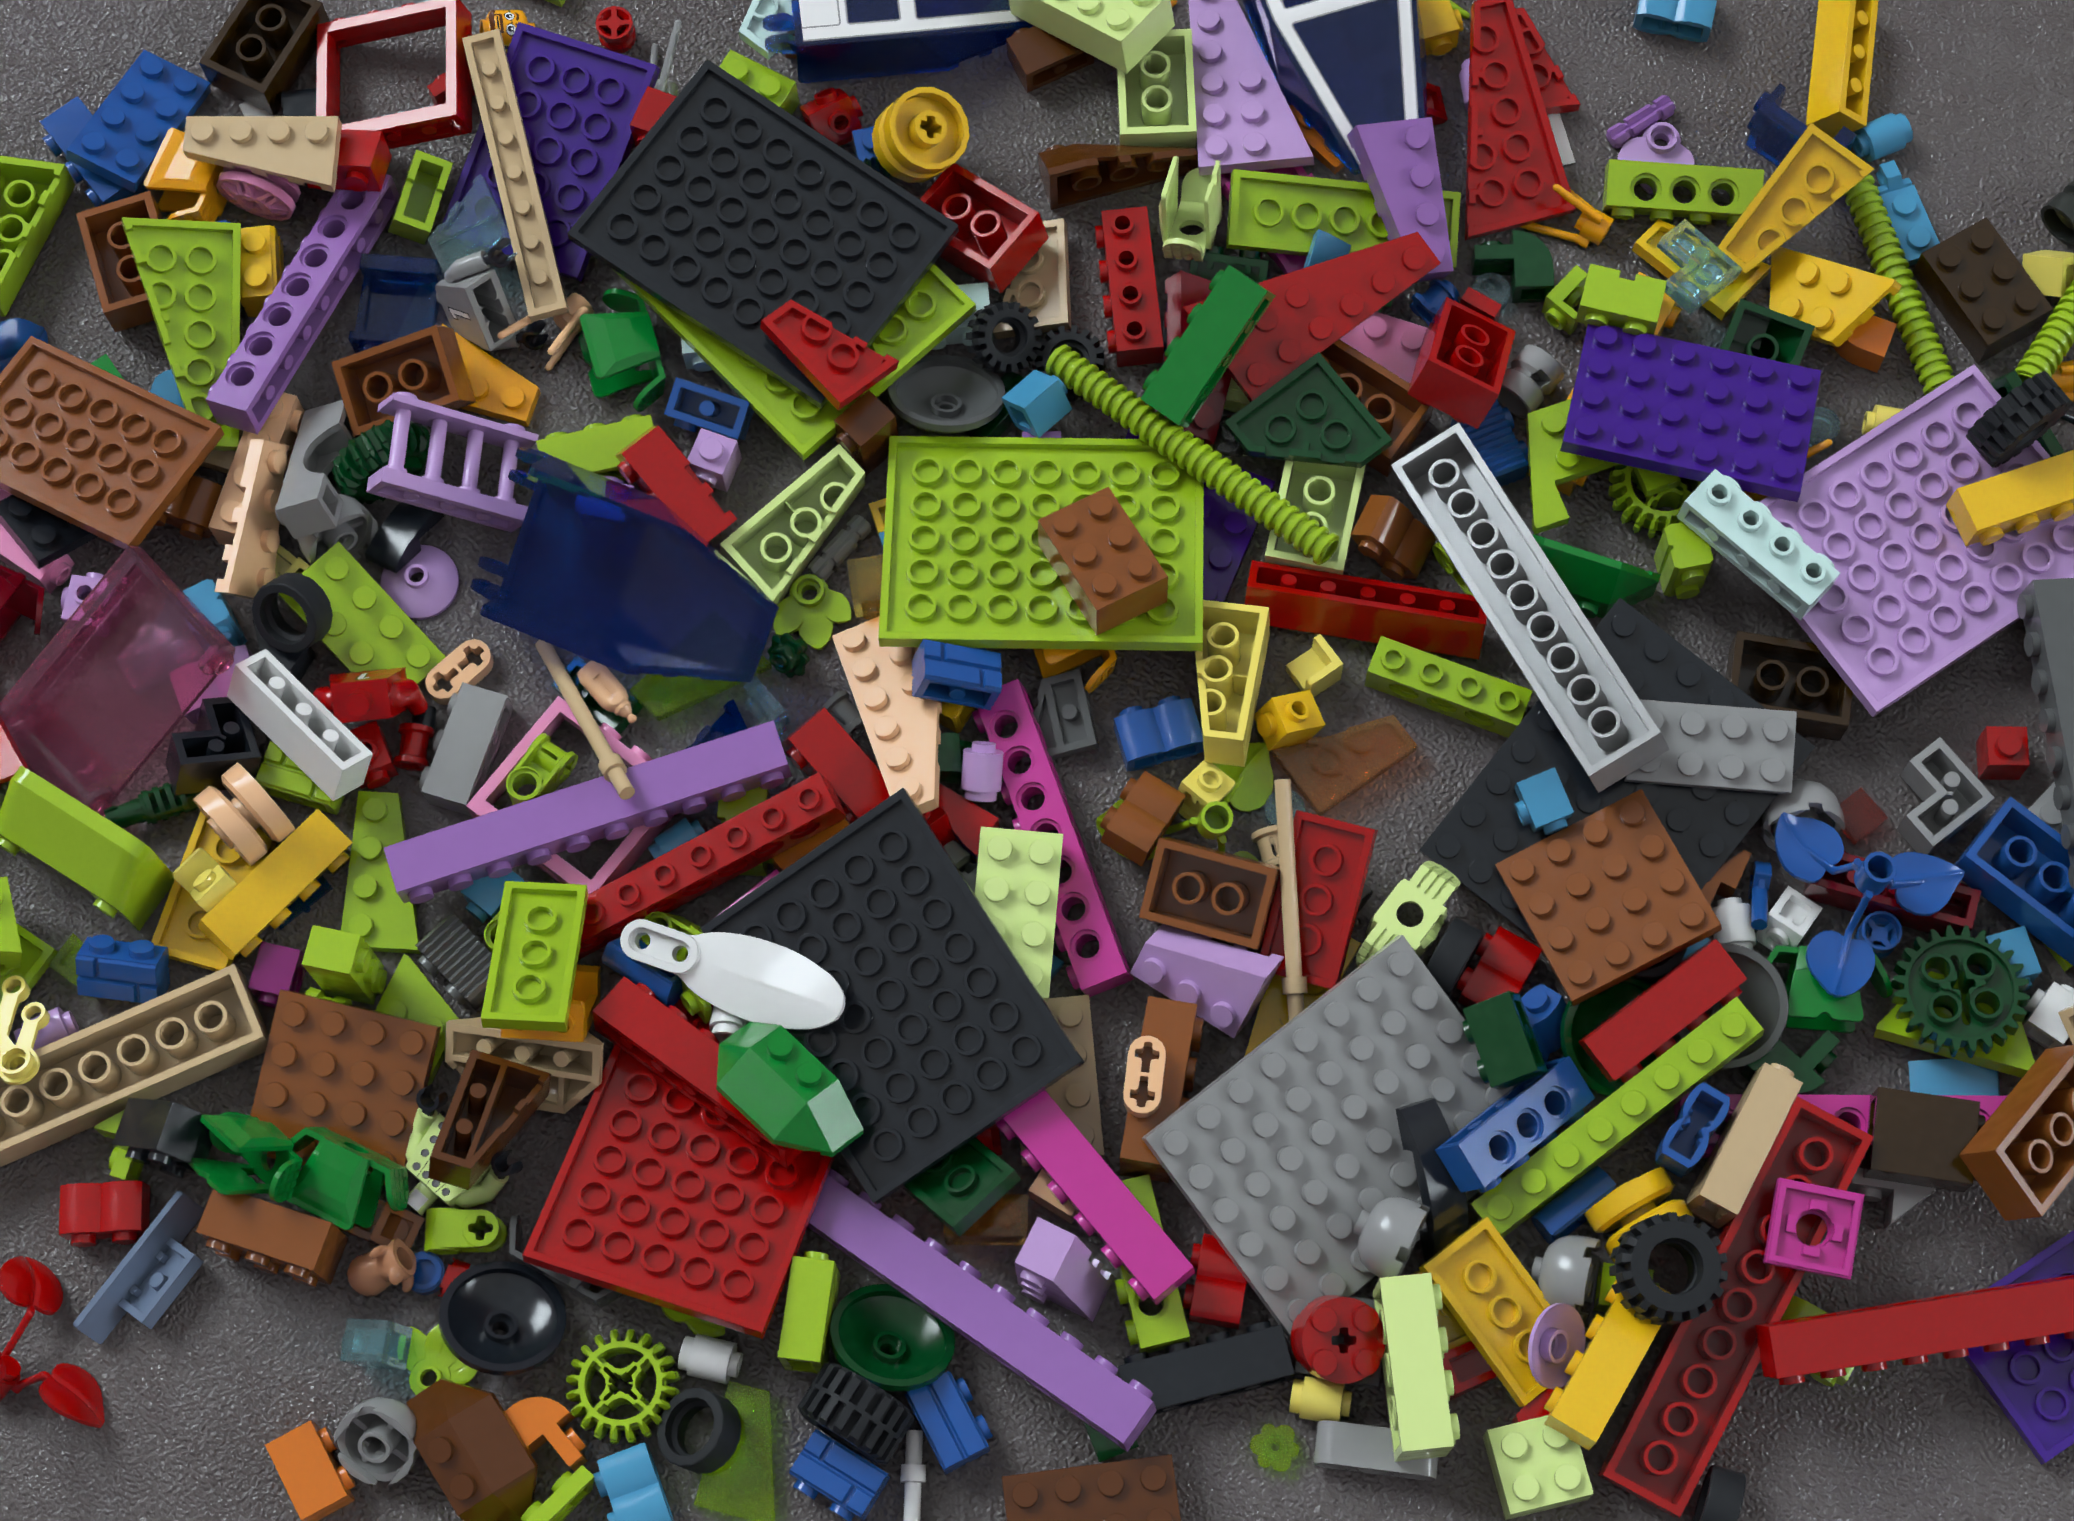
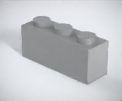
[419,682,514,817]

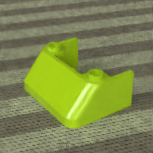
[0,766,174,931]

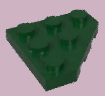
[1225,352,1392,468]

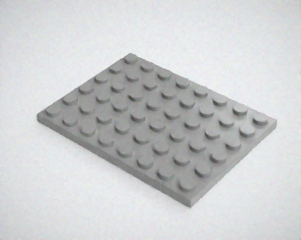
[1142,935,1519,1340]

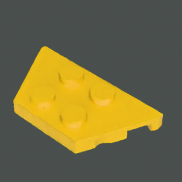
[1769,247,1902,348]

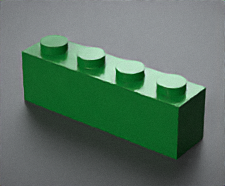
[1140,265,1276,428]

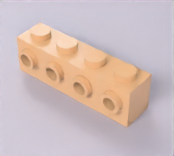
[208,392,305,545]

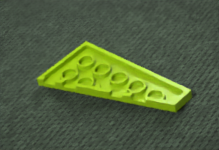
[121,217,241,451]

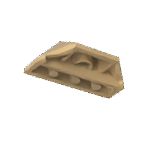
[445,1017,604,1114]

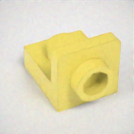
[1178,760,1235,820]
[172,848,237,913]

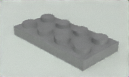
[1625,699,1797,795]

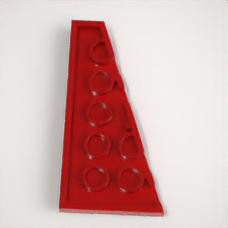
[1181,232,1441,402]

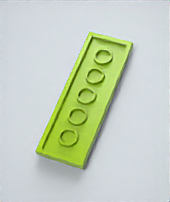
[1226,169,1461,270]

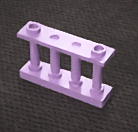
[366,392,539,532]

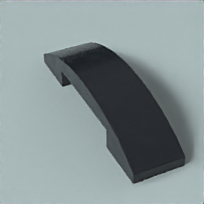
[1396,1098,1469,1262]

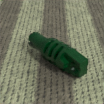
[103,782,200,829]

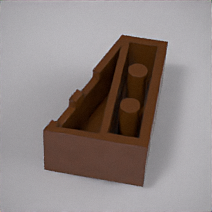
[428,1049,551,1190]

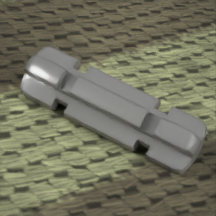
[808,514,871,581]

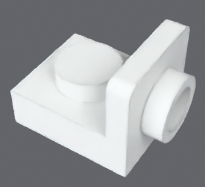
[1755,885,1823,951]

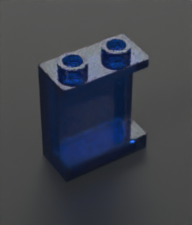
[1746,83,1856,167]
[348,253,444,353]

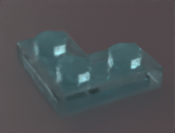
[1657,219,1742,314]

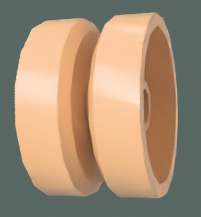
[193,762,295,866]

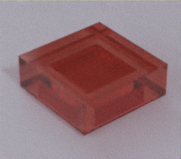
[1840,787,1888,845]

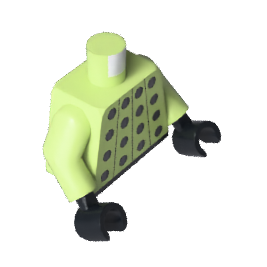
[406,1084,523,1216]

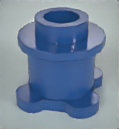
[1410,279,1460,326]

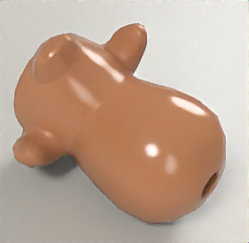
[347,1238,417,1297]

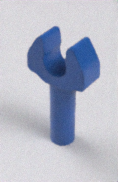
[1748,861,1772,930]

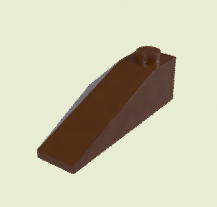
[1038,144,1198,210]

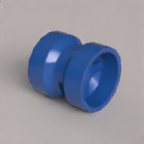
[1854,911,1902,960]

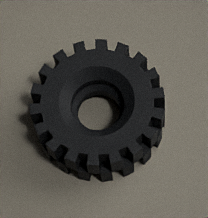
[1966,371,2073,468]

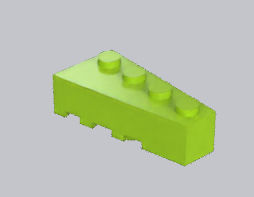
[0,156,76,317]

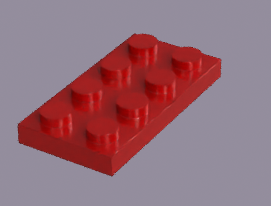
[1260,810,1378,989]

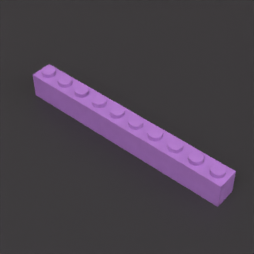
[383,720,791,904]
[807,1168,1157,1452]

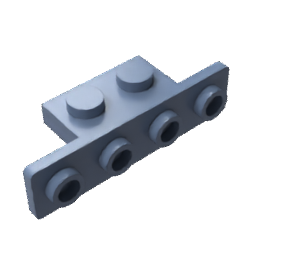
[73,1191,205,1344]

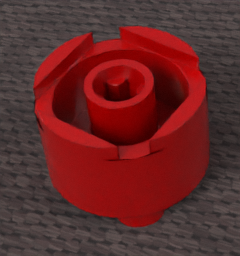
[1290,1295,1386,1384]

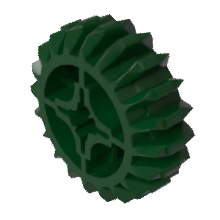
[332,420,430,504]

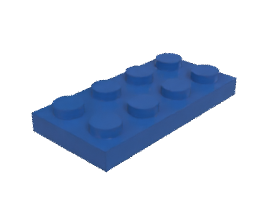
[66,50,211,193]

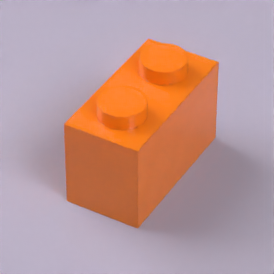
[265,1420,356,1521]

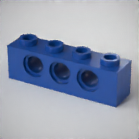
[1435,1056,1595,1193]

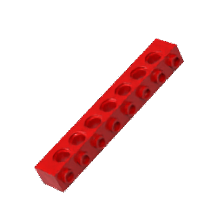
[578,772,848,960]

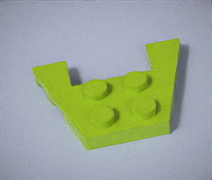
[1526,399,1681,535]

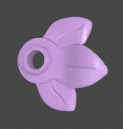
[1617,122,1694,195]

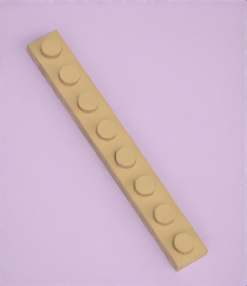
[462,28,569,322]

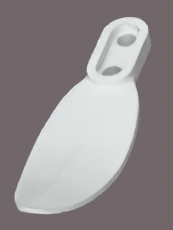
[620,919,846,1030]

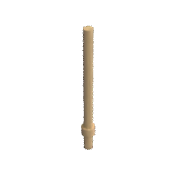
[535,638,635,800]
[1274,779,1308,1022]

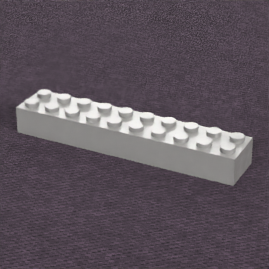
[1391,422,1669,793]

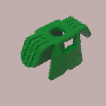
[578,288,666,412]
[1767,945,1893,1034]
[188,1112,303,1203]
[287,1127,409,1230]

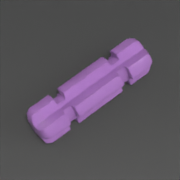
[1606,95,1676,149]

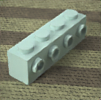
[1676,469,1840,621]

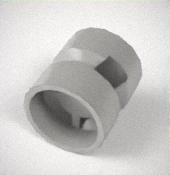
[1497,344,1564,419]

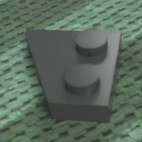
[1021,669,1100,766]

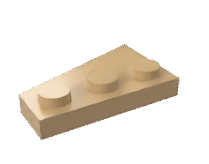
[993,218,1071,339]

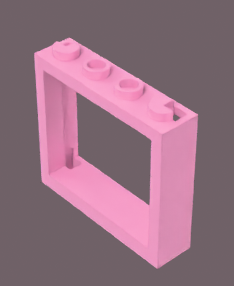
[466,696,674,894]

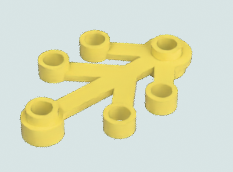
[0,975,50,1085]

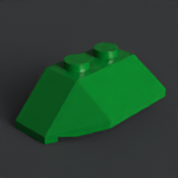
[1532,534,1661,618]
[716,1022,864,1157]

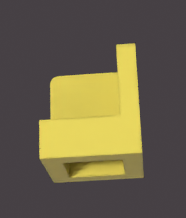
[2022,250,2074,297]
[1285,634,1343,697]

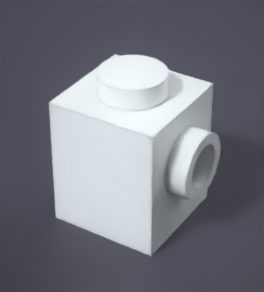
[2023,981,2074,1049]

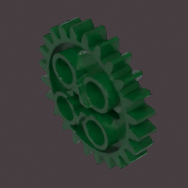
[1891,925,2030,1058]

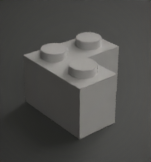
[1896,737,1995,855]

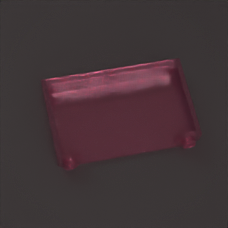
[0,546,235,817]

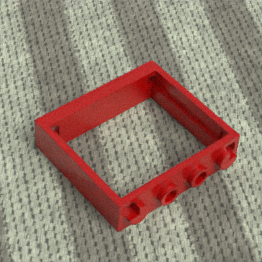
[316,0,472,149]

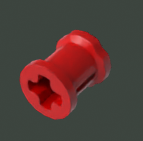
[393,723,434,771]

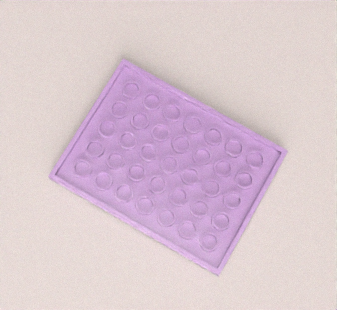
[1760,364,2074,717]

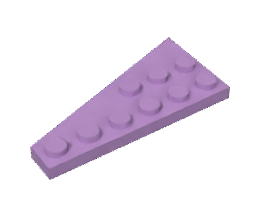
[1189,0,1315,176]

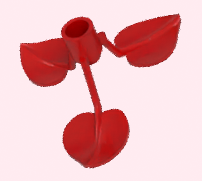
[0,1256,105,1428]

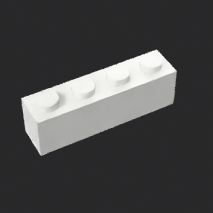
[227,649,373,801]

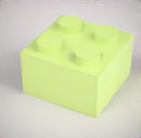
[1483,1415,1594,1520]

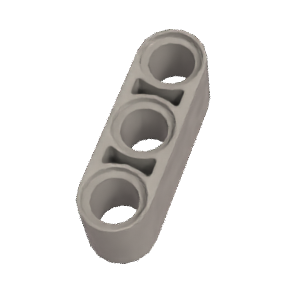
[1313,1420,1439,1481]

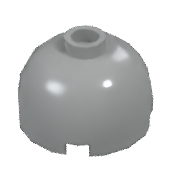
[297,494,378,565]
[1761,779,1845,851]
[1353,1197,1430,1278]
[1531,1235,1601,1323]
[334,1397,419,1485]

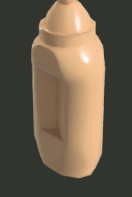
[577,659,637,723]

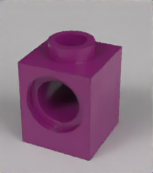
[248,942,306,1009]

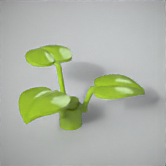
[1096,742,1274,861]

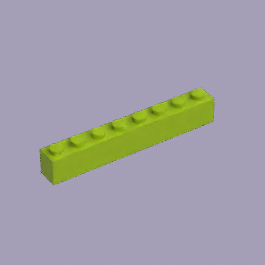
[1471,996,1764,1238]

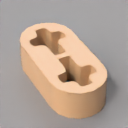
[425,639,494,705]
[1123,1036,1166,1118]

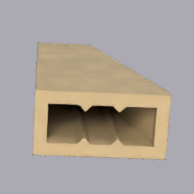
[1685,1062,1803,1229]

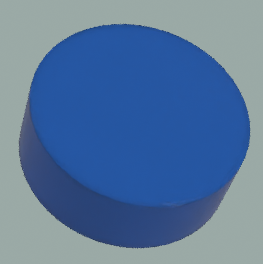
[411,1251,446,1295]

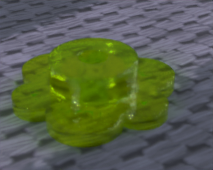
[1250,1424,1299,1472]

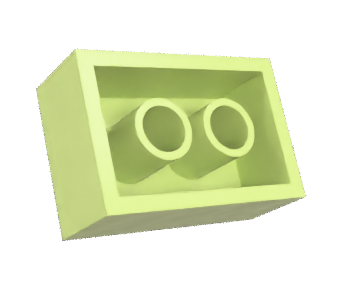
[1116,29,1197,148]
[1264,460,1366,575]

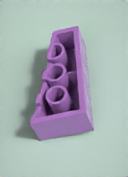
[1347,117,1454,282]

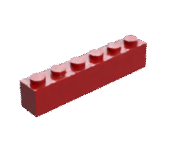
[1244,560,1487,660]
[592,976,802,1169]

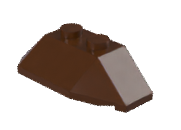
[406,1378,538,1521]

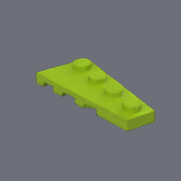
[341,791,421,954]

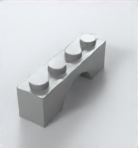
[275,400,357,539]

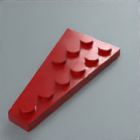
[1465,0,1576,241]

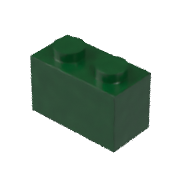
[1462,991,1548,1090]

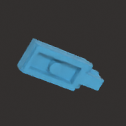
[1875,160,1940,266]

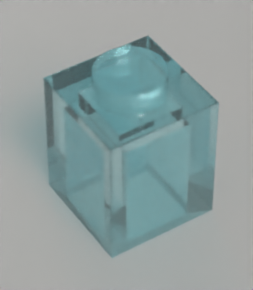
[340,1319,413,1370]

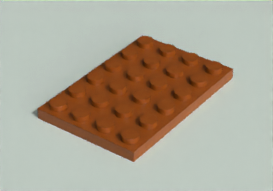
[0,336,224,553]

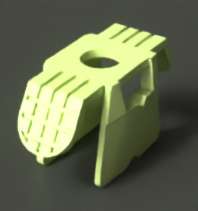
[1158,156,1223,262]
[1356,861,1461,967]

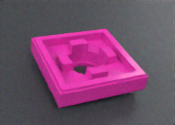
[1763,1178,1865,1280]

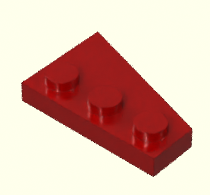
[1515,7,1580,115]
[760,299,899,411]

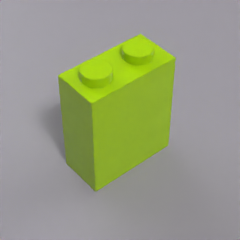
[777,1251,841,1374]

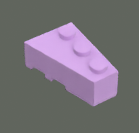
[1130,924,1284,1038]
[1014,1217,1115,1322]

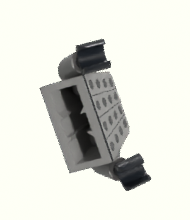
[435,237,549,352]

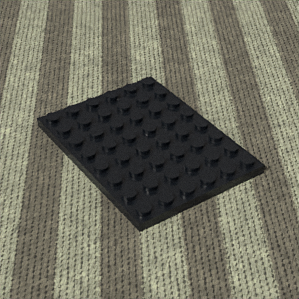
[567,59,959,409]
[1419,598,1815,944]
[700,788,1085,1204]

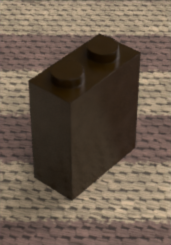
[1863,1087,1985,1192]

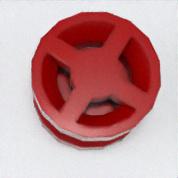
[595,6,637,53]

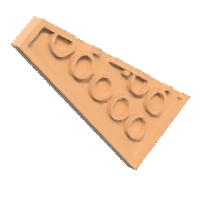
[832,616,942,814]

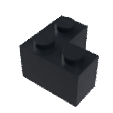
[165,697,261,795]
[112,1098,212,1178]

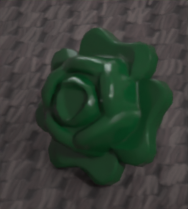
[767,633,810,678]

